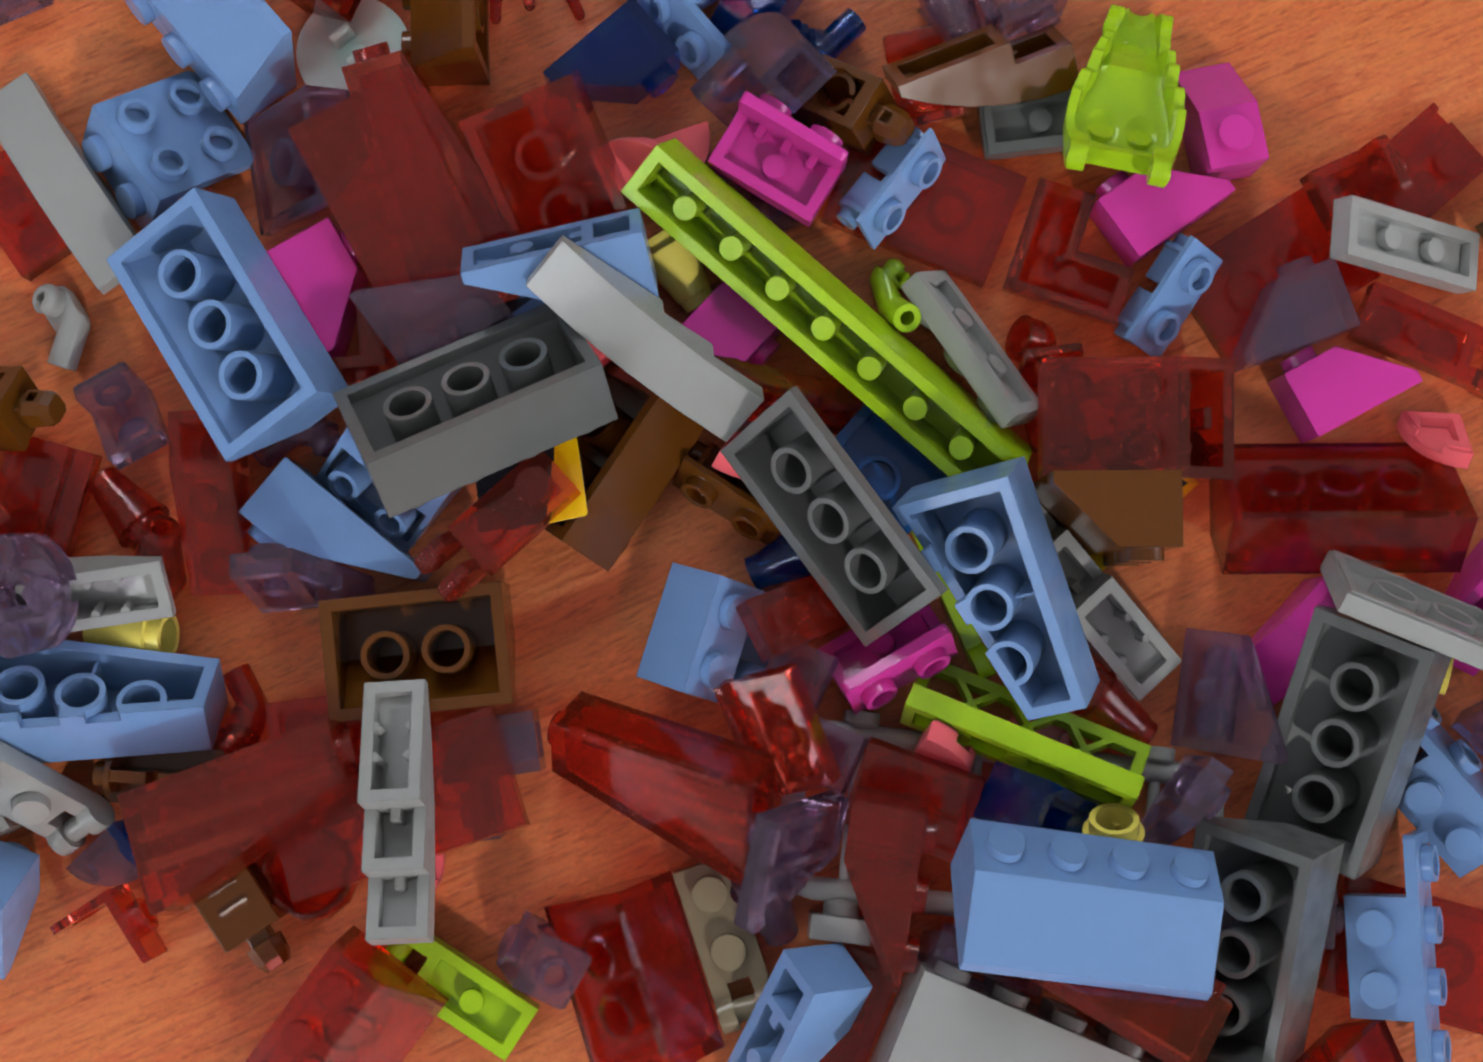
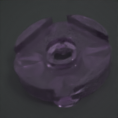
[0,533,79,659]

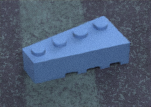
[892,456,1100,720]
[0,632,228,763]

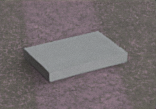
[1320,549,1483,670]

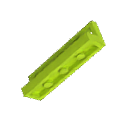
[899,664,1152,808]

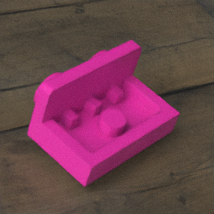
[707,91,849,227]
[817,604,958,714]

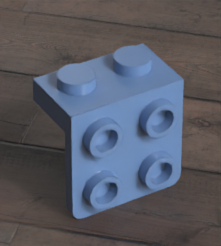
[82,71,255,229]

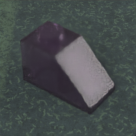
[1228,255,1361,374]

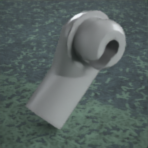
[32,284,91,372]

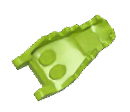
[1062,4,1187,188]

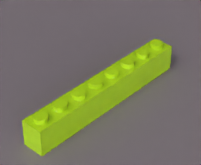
[621,138,1033,476]

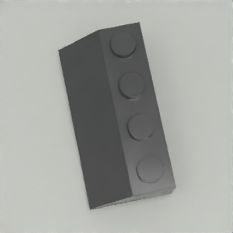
[332,304,618,519]
[721,386,948,647]
[1244,605,1451,880]
[1158,816,1345,1062]

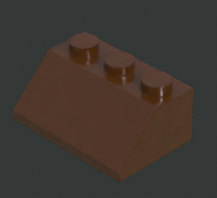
[401,0,490,86]
[540,362,705,572]
[1033,470,1183,567]
[318,581,515,723]

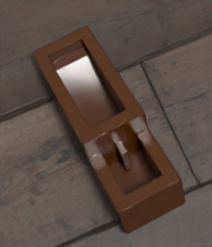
[882,24,1078,107]

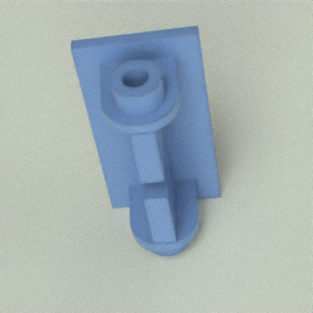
[836,126,946,250]
[1113,233,1224,361]

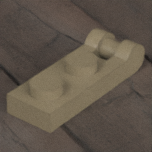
[672,853,769,1035]

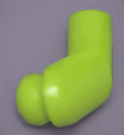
[869,258,921,333]

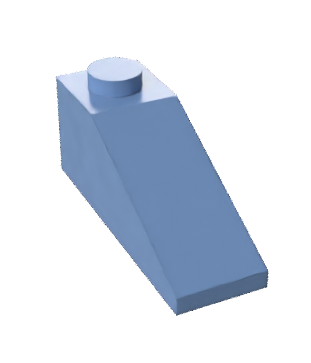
[460,207,659,300]
[239,456,433,582]
[727,943,873,1062]

